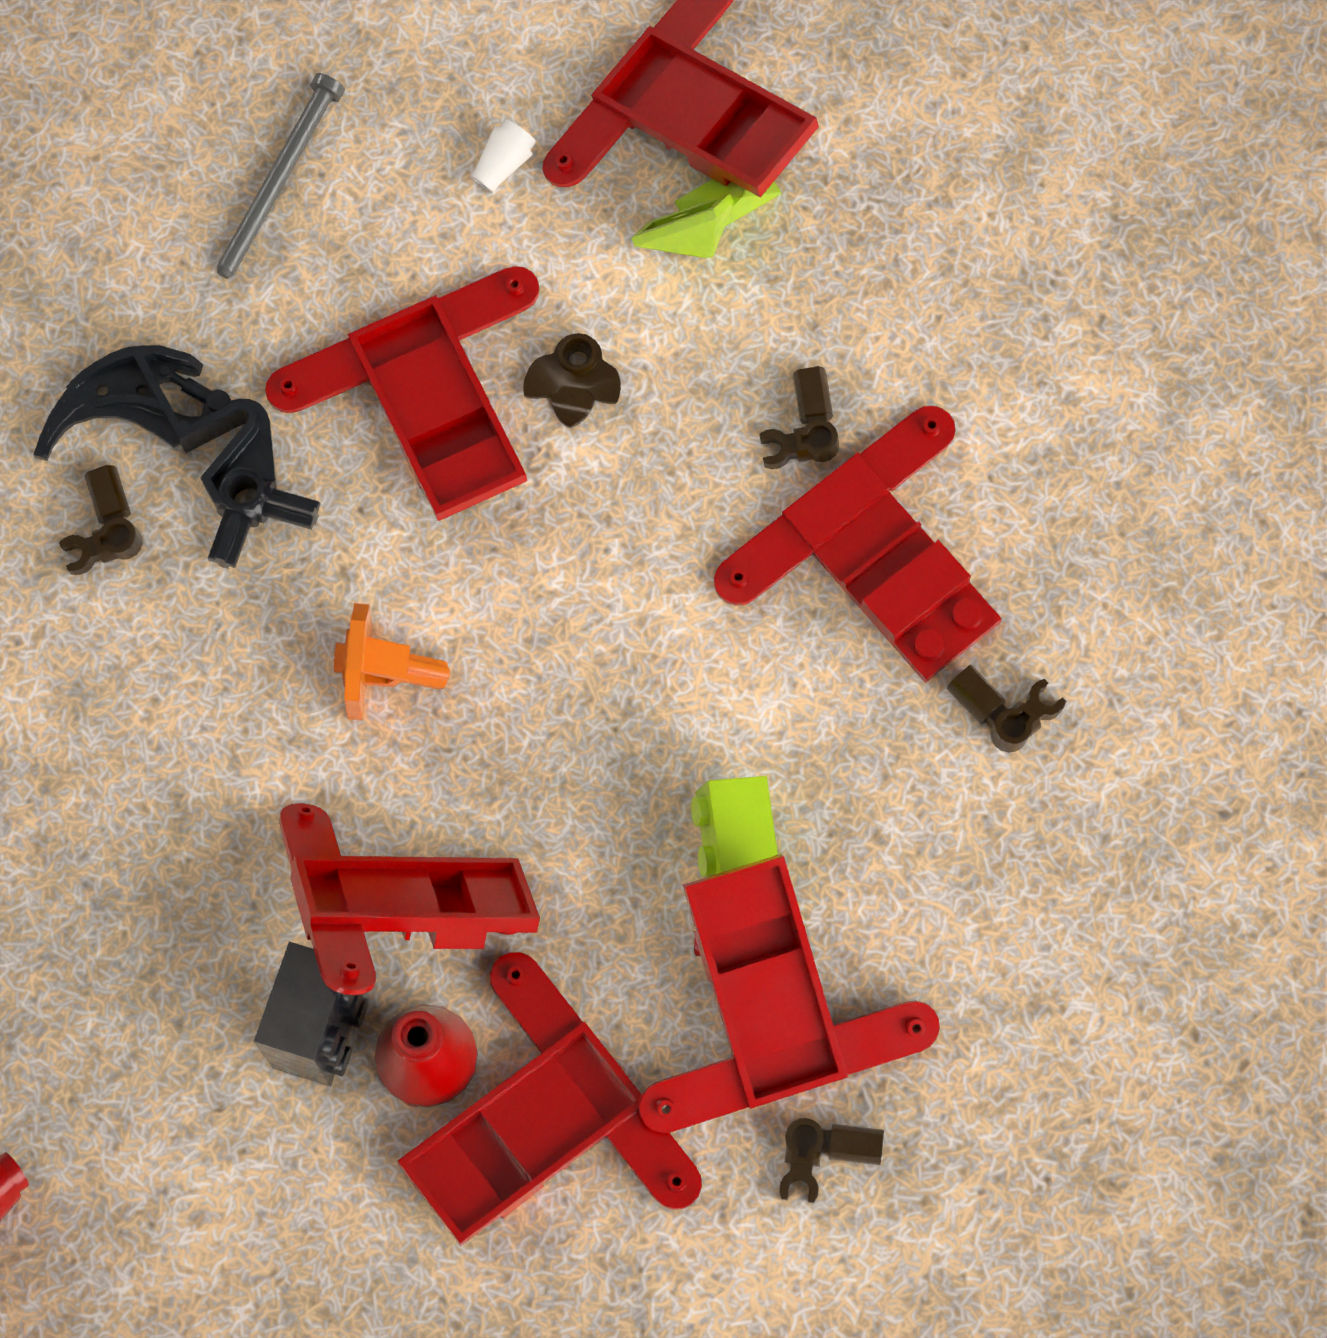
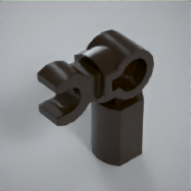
[759,366,839,469]
[59,465,143,575]
[947,664,1067,753]
[779,1118,884,1203]

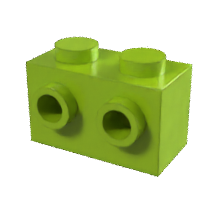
[691,776,778,877]

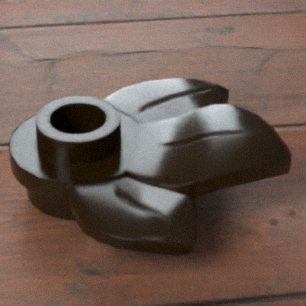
[523,333,621,428]

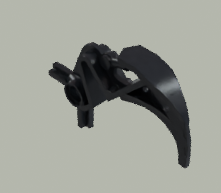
[33,345,321,569]

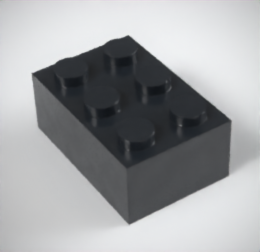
[254,941,369,1087]

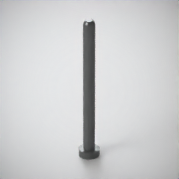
[217,73,345,279]

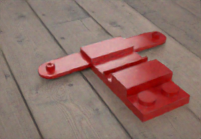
[542,0,819,198]
[265,266,540,521]
[714,406,1002,683]
[279,803,540,995]
[638,854,940,1133]
[397,952,702,1247]

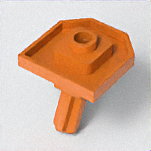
[334,603,450,720]

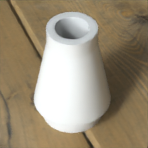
[470,119,536,194]

